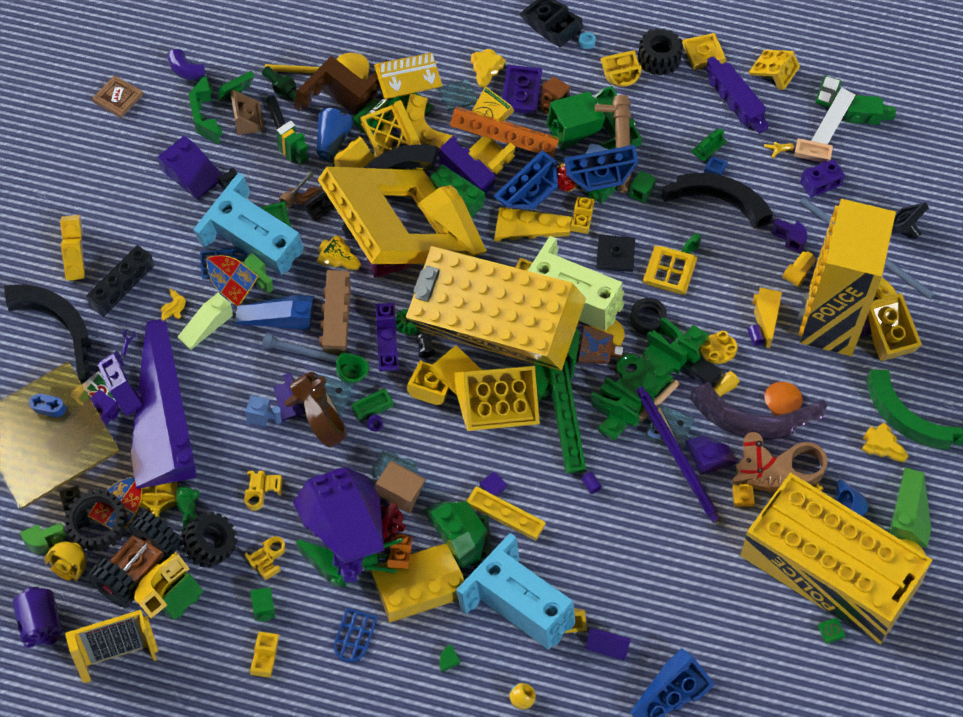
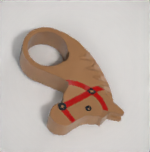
[731,432,827,493]

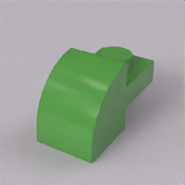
[244,253,273,294]
[20,522,67,554]

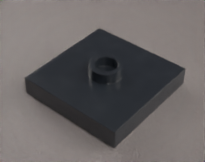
[596,235,636,272]

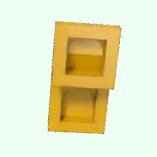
[250,631,279,678]

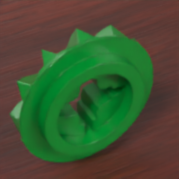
[396,308,421,335]

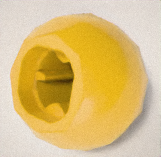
[510,683,536,710]

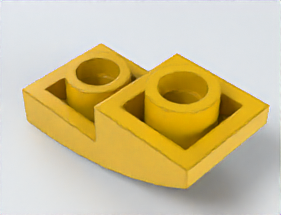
[570,196,595,234]

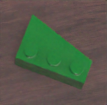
[431,164,485,218]

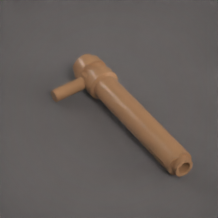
[595,95,631,193]

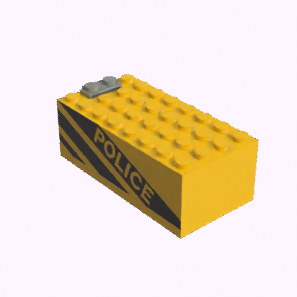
[798,198,896,356]
[406,246,586,371]
[740,472,933,645]

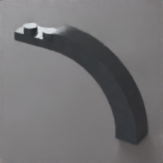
[342,144,438,240]
[4,285,91,382]

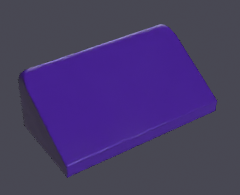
[586,628,631,660]

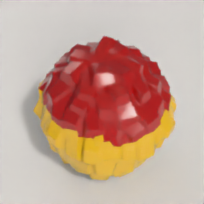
[556,163,578,192]

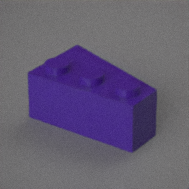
[439,135,495,194]

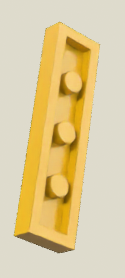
[467,486,546,541]

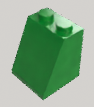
[546,91,605,151]

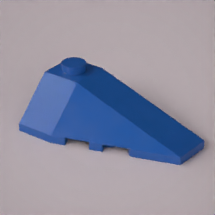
[235,295,315,330]
[630,648,715,717]

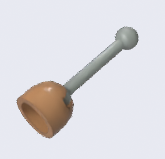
[279,171,313,208]

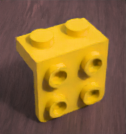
[468,136,516,175]

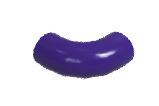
[168,49,205,82]

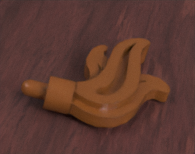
[289,187,323,206]

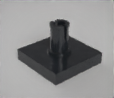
[891,202,929,240]

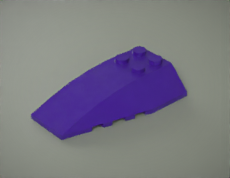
[293,467,384,564]

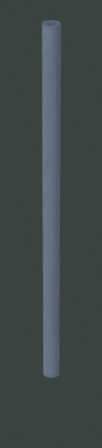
[799,197,935,299]

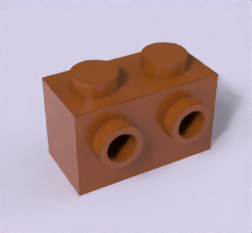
[540,76,570,114]

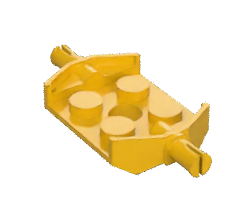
[140,481,178,517]

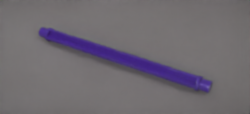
[636,386,721,523]

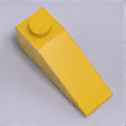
[752,287,782,349]

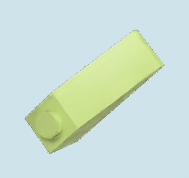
[177,293,233,350]

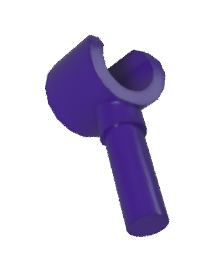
[121,329,136,356]

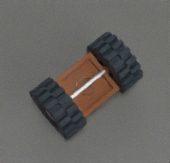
[87,511,181,608]

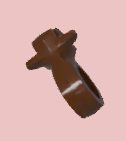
[284,371,347,448]

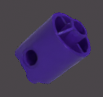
[12,587,62,648]

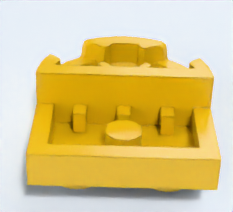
[600,50,642,87]
[337,53,370,82]

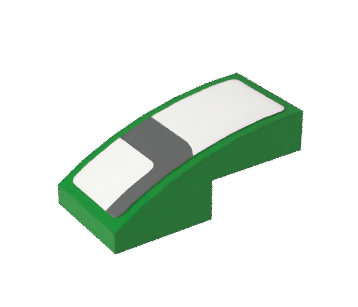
[815,75,842,108]

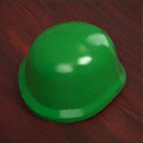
[336,353,369,384]

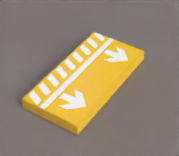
[374,53,443,99]

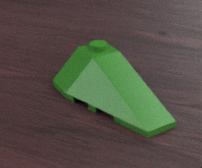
[888,467,931,548]

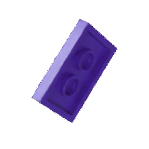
[502,65,542,115]

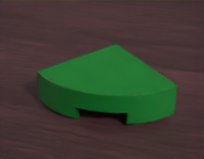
[681,232,701,254]
[439,644,460,673]

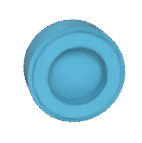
[578,32,596,49]

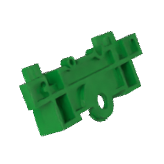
[591,317,709,442]

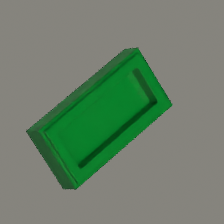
[351,388,394,422]

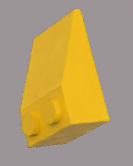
[868,293,922,362]

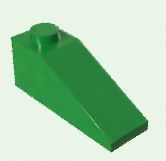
[296,539,349,588]

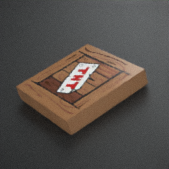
[92,75,143,118]

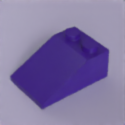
[158,135,223,200]

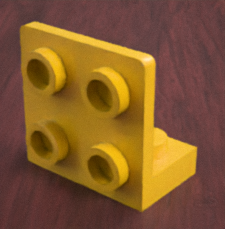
[749,50,800,90]

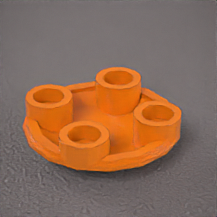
[764,381,803,416]

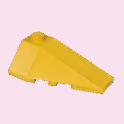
[418,185,487,256]

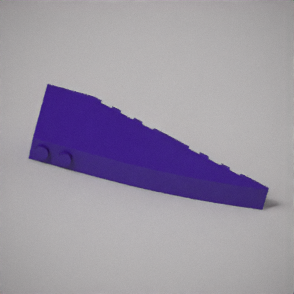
[131,319,197,489]

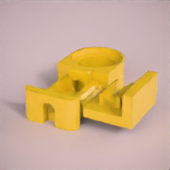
[244,471,283,511]
[245,536,285,581]

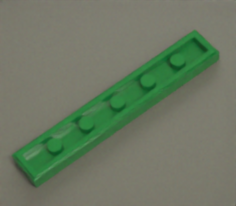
[547,361,586,474]

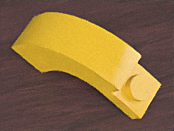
[134,552,190,618]

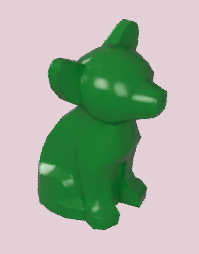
[175,487,200,532]

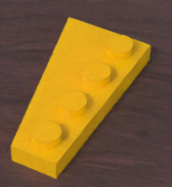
[494,207,572,241]

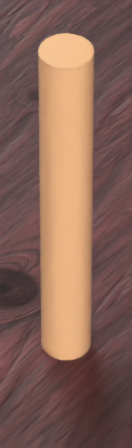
[639,379,680,422]

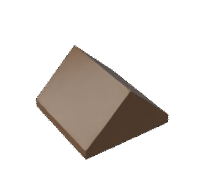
[230,90,265,135]
[375,460,426,514]

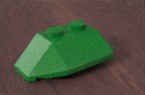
[424,501,487,569]

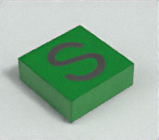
[818,618,846,644]

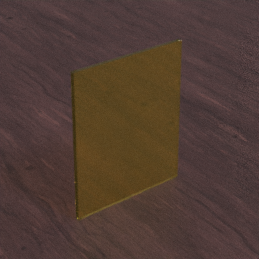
[0,361,120,510]

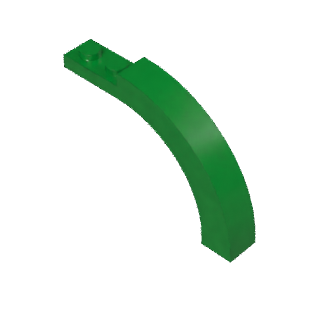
[866,369,963,450]

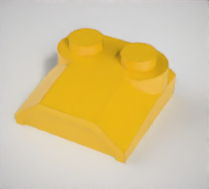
[407,360,450,405]

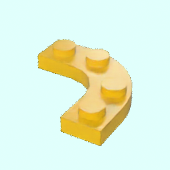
[406,93,456,151]

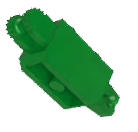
[843,95,896,125]

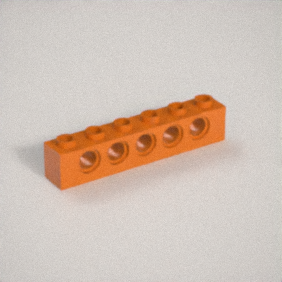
[450,106,559,158]

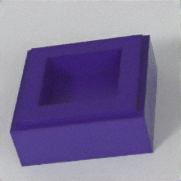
[479,471,508,496]

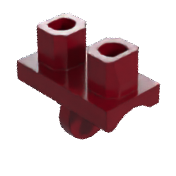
[381,503,406,543]

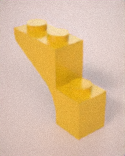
[60,215,85,281]

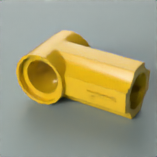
[782,251,816,287]

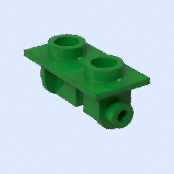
[691,128,727,162]

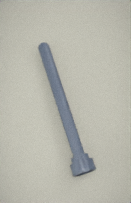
[262,333,338,363]

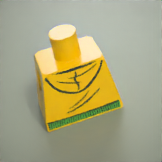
[472,87,514,121]

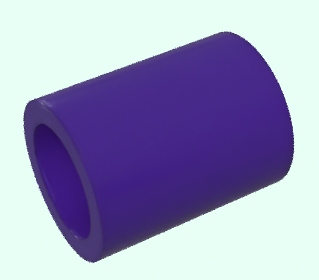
[747,324,765,346]
[581,472,602,494]

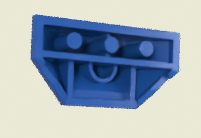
[564,145,639,192]
[493,150,558,210]

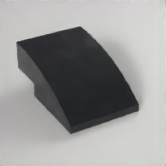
[520,0,583,48]

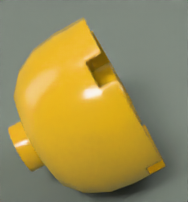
[44,542,87,582]

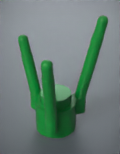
[362,538,403,573]

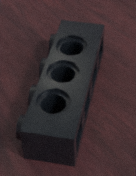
[86,245,154,317]

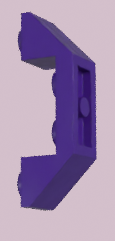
[376,303,399,372]
[97,350,143,416]

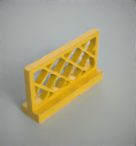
[360,100,428,171]

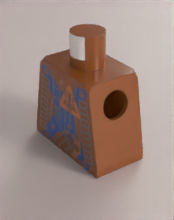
[577,325,623,364]

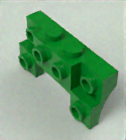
[593,86,642,150]

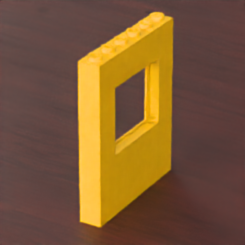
[318,167,473,264]

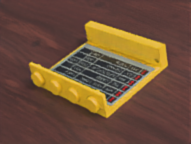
[65,610,159,683]

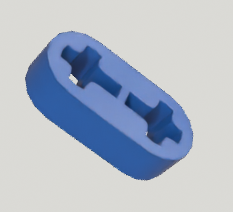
[29,394,66,417]

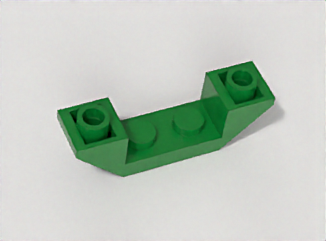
[188,77,223,144]

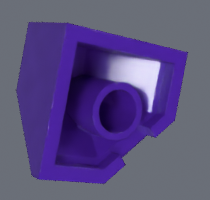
[685,435,737,475]

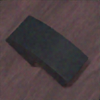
[680,358,723,387]
[59,485,90,529]

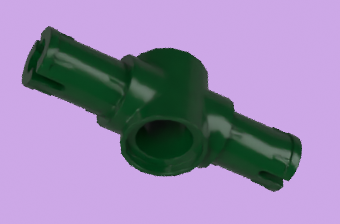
[262,66,297,102]

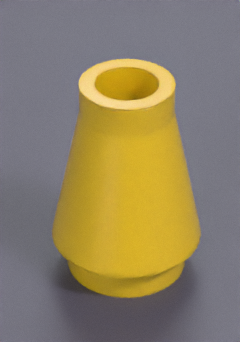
[711,371,740,398]

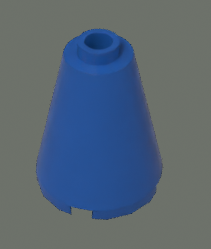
[317,108,354,160]

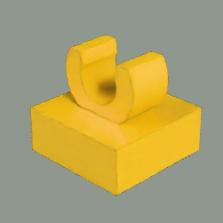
[732,484,755,507]

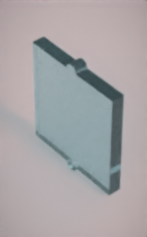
[439,79,477,111]

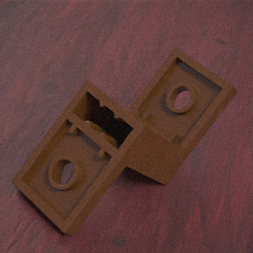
[294,56,388,115]

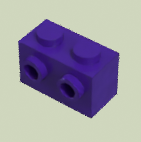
[800,159,845,198]

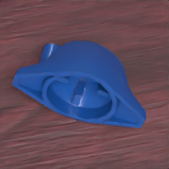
[836,479,868,516]

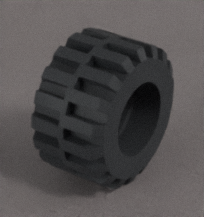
[638,28,683,76]
[181,512,238,568]

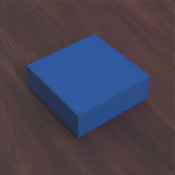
[704,156,728,175]

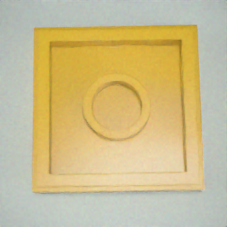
[682,33,726,70]

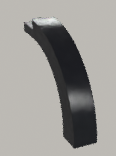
[661,173,773,229]

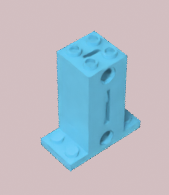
[193,172,304,276]
[456,533,575,650]

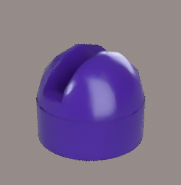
[367,414,383,432]

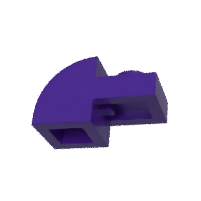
[771,218,807,254]

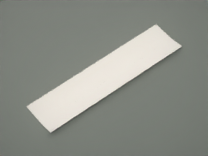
[811,87,855,144]

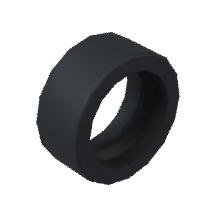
[630,298,667,335]

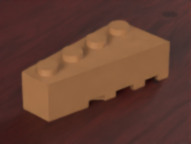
[319,270,351,356]

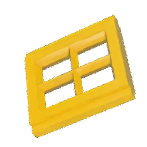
[643,245,697,295]

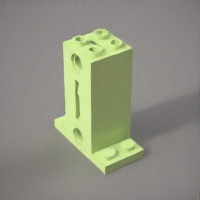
[528,236,624,331]

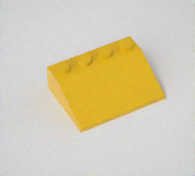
[454,366,540,431]
[370,543,464,623]

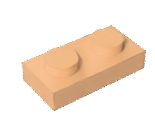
[794,138,833,162]

